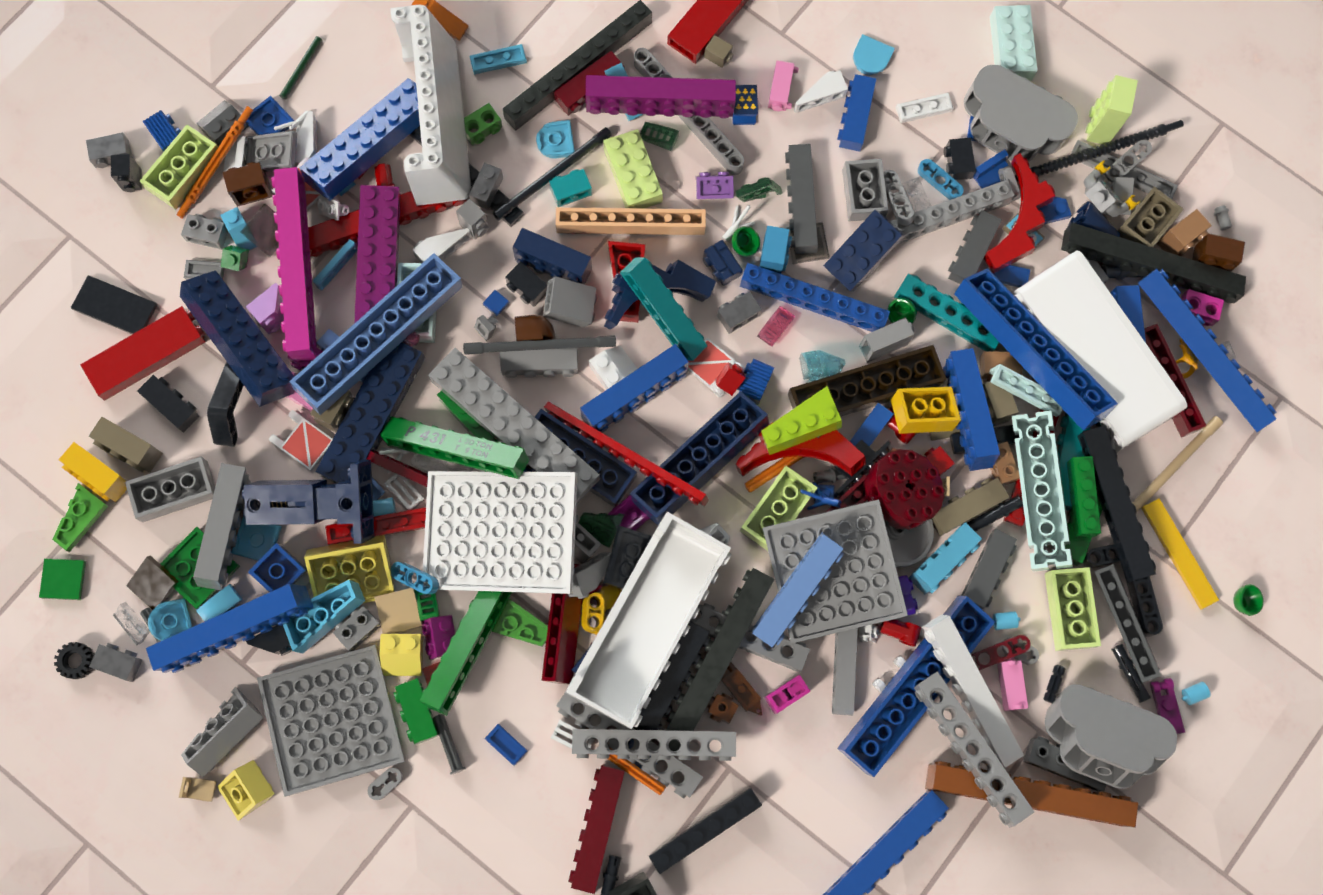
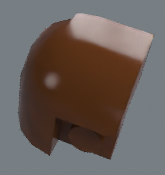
[515,315,556,341]

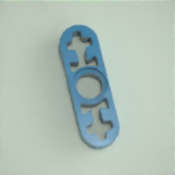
[918,159,964,200]
[391,562,439,594]

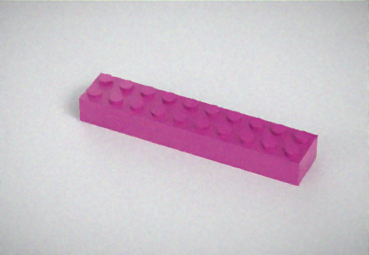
[271,167,317,363]

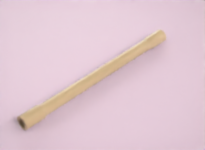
[1132,416,1223,512]

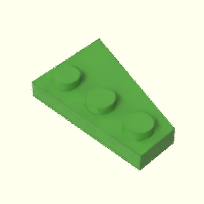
[52,483,108,553]
[492,599,548,647]

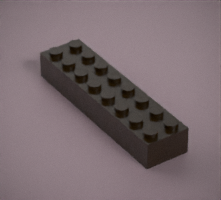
[788,345,947,417]

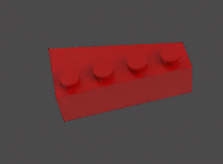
[608,241,645,323]

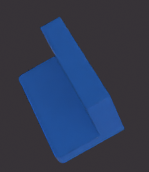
[973,149,1013,189]

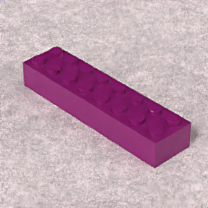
[585,75,736,119]
[354,185,401,324]

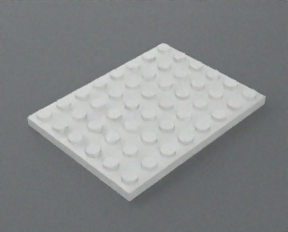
[423,471,578,594]

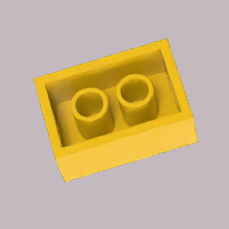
[891,387,961,434]
[58,442,127,503]

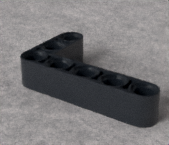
[207,361,244,447]
[1083,544,1163,637]

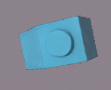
[220,207,258,251]

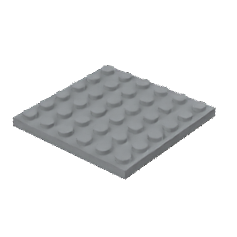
[763,499,908,644]
[257,645,405,797]

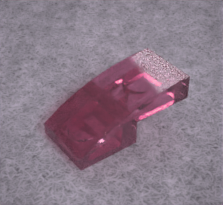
[757,306,795,347]

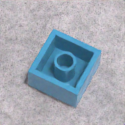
[759,225,792,274]

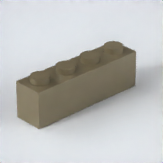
[932,477,1010,536]

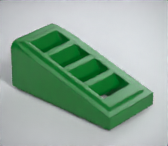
[414,589,441,622]

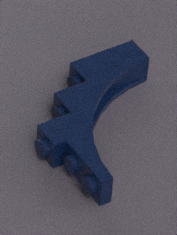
[604,259,716,330]

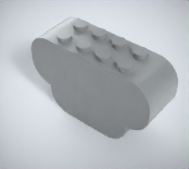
[964,65,1078,162]
[1045,684,1177,789]

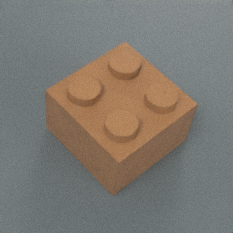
[1157,209,1212,256]

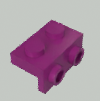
[608,495,650,530]
[422,615,455,660]

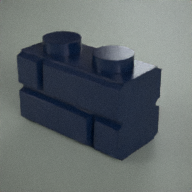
[702,240,743,286]

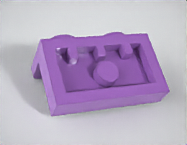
[695,172,734,199]

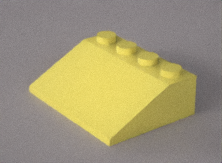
[304,535,395,603]

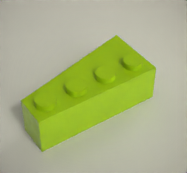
[761,386,842,455]

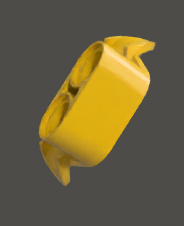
[581,585,622,635]

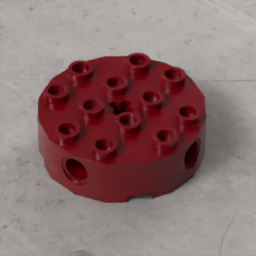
[865,449,944,530]

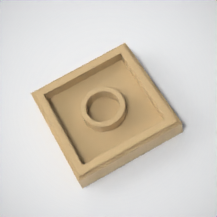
[374,588,422,634]

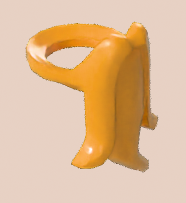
[1176,339,1199,379]

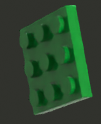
[160,527,240,609]

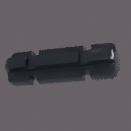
[1043,665,1066,703]

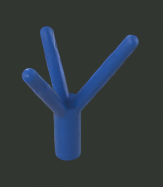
[800,482,841,510]

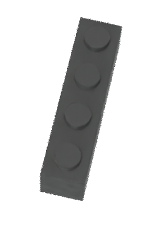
[948,210,1002,284]
[961,529,1017,609]

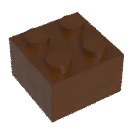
[222,162,273,207]
[1192,233,1245,272]

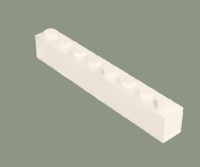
[922,615,1024,768]

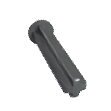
[433,714,466,775]

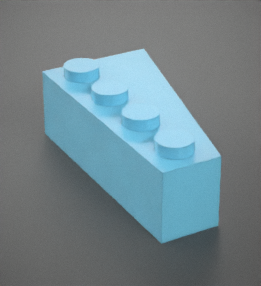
[908,522,982,595]
[283,580,365,654]

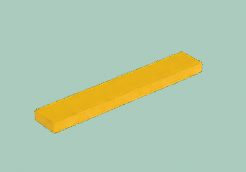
[1141,498,1219,610]

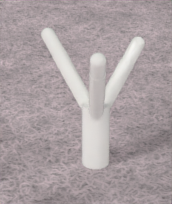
[274,110,309,133]
[722,205,755,242]
[379,448,410,473]

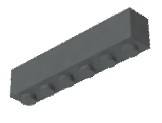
[785,144,818,254]
[1094,564,1162,683]

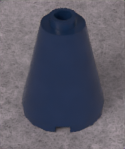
[1067,201,1120,237]

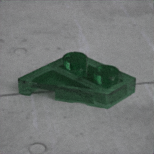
[735,177,783,202]
[578,512,624,548]

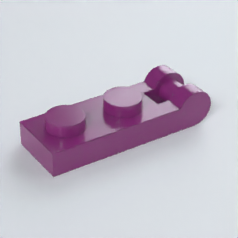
[1150,678,1185,734]

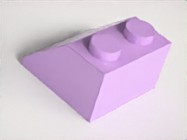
[246,283,284,334]

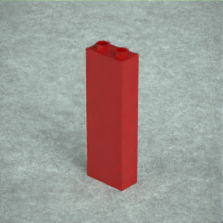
[667,0,749,64]
[80,306,206,401]

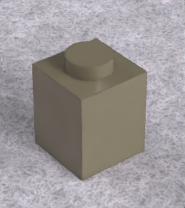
[704,35,734,68]

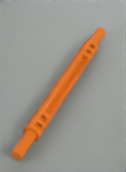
[176,106,253,219]

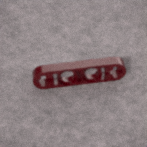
[367,450,428,487]
[970,635,1031,671]

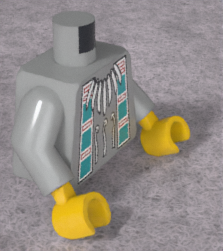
[1084,160,1140,217]

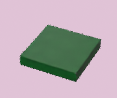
[39,558,86,600]

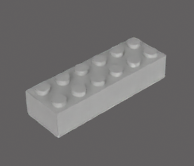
[193,463,251,590]

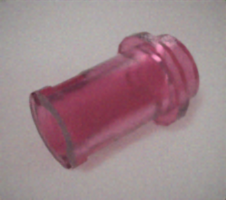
[402,332,420,347]

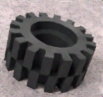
[54,642,95,679]

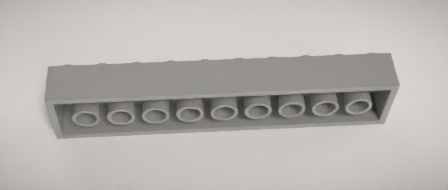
[428,348,600,505]

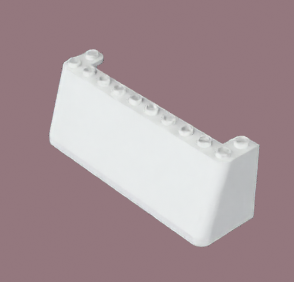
[390,5,472,206]
[1013,250,1187,452]
[565,512,732,729]

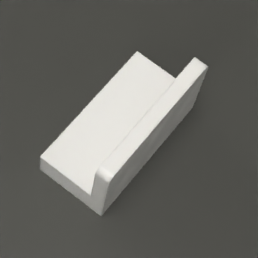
[223,136,248,172]

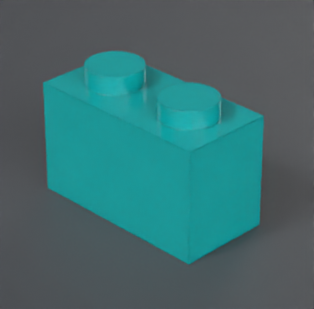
[549,169,592,207]

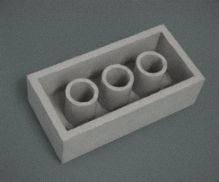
[125,457,215,522]

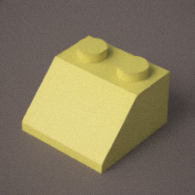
[380,634,424,676]
[217,760,275,821]

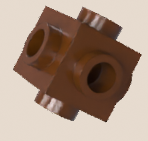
[707,693,739,724]

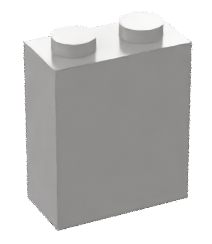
[543,276,597,328]
[859,318,915,362]

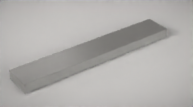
[1070,140,1178,200]

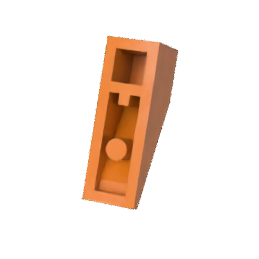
[411,0,469,41]

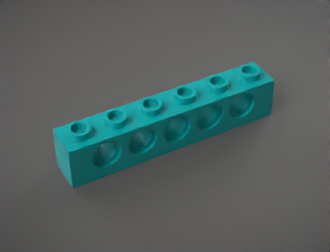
[894,273,999,352]

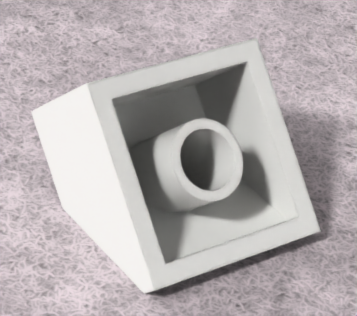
[589,345,637,390]

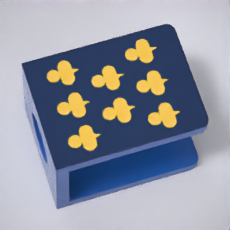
[732,85,758,125]

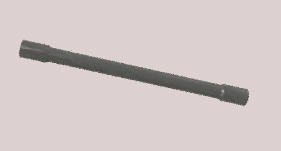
[463,335,616,355]

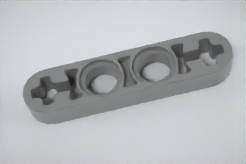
[1100,140,1152,188]
[884,170,914,226]

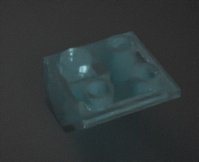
[799,350,846,381]

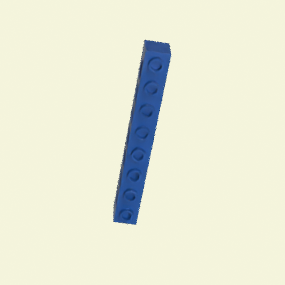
[740,263,890,332]

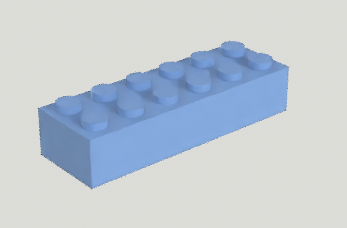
[752,532,844,647]

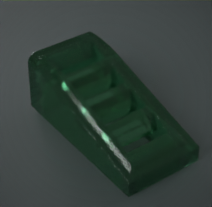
[640,122,679,151]

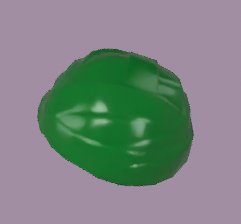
[732,226,760,257]
[887,297,917,323]
[1233,584,1264,616]

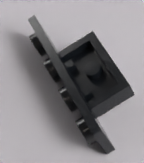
[834,440,891,498]

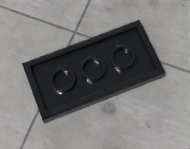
[71,275,158,334]

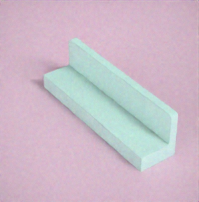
[989,364,1062,417]

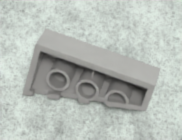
[500,348,578,378]
[181,687,263,777]

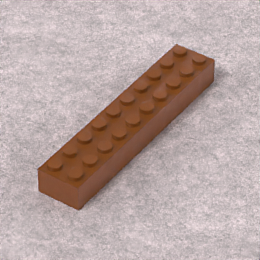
[925,761,1138,828]

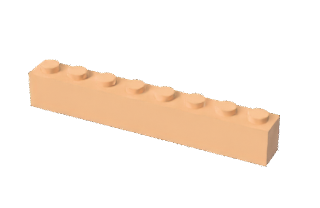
[556,207,706,235]

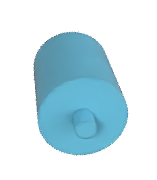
[373,497,396,517]
[993,611,1021,630]
[1182,682,1211,705]

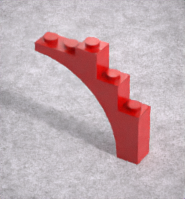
[984,153,1055,274]
[735,422,866,476]

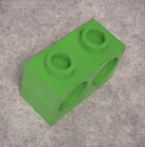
[464,103,502,145]

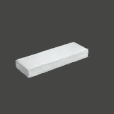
[896,93,953,123]

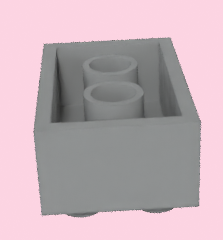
[842,159,888,221]

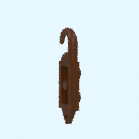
[721,662,762,716]

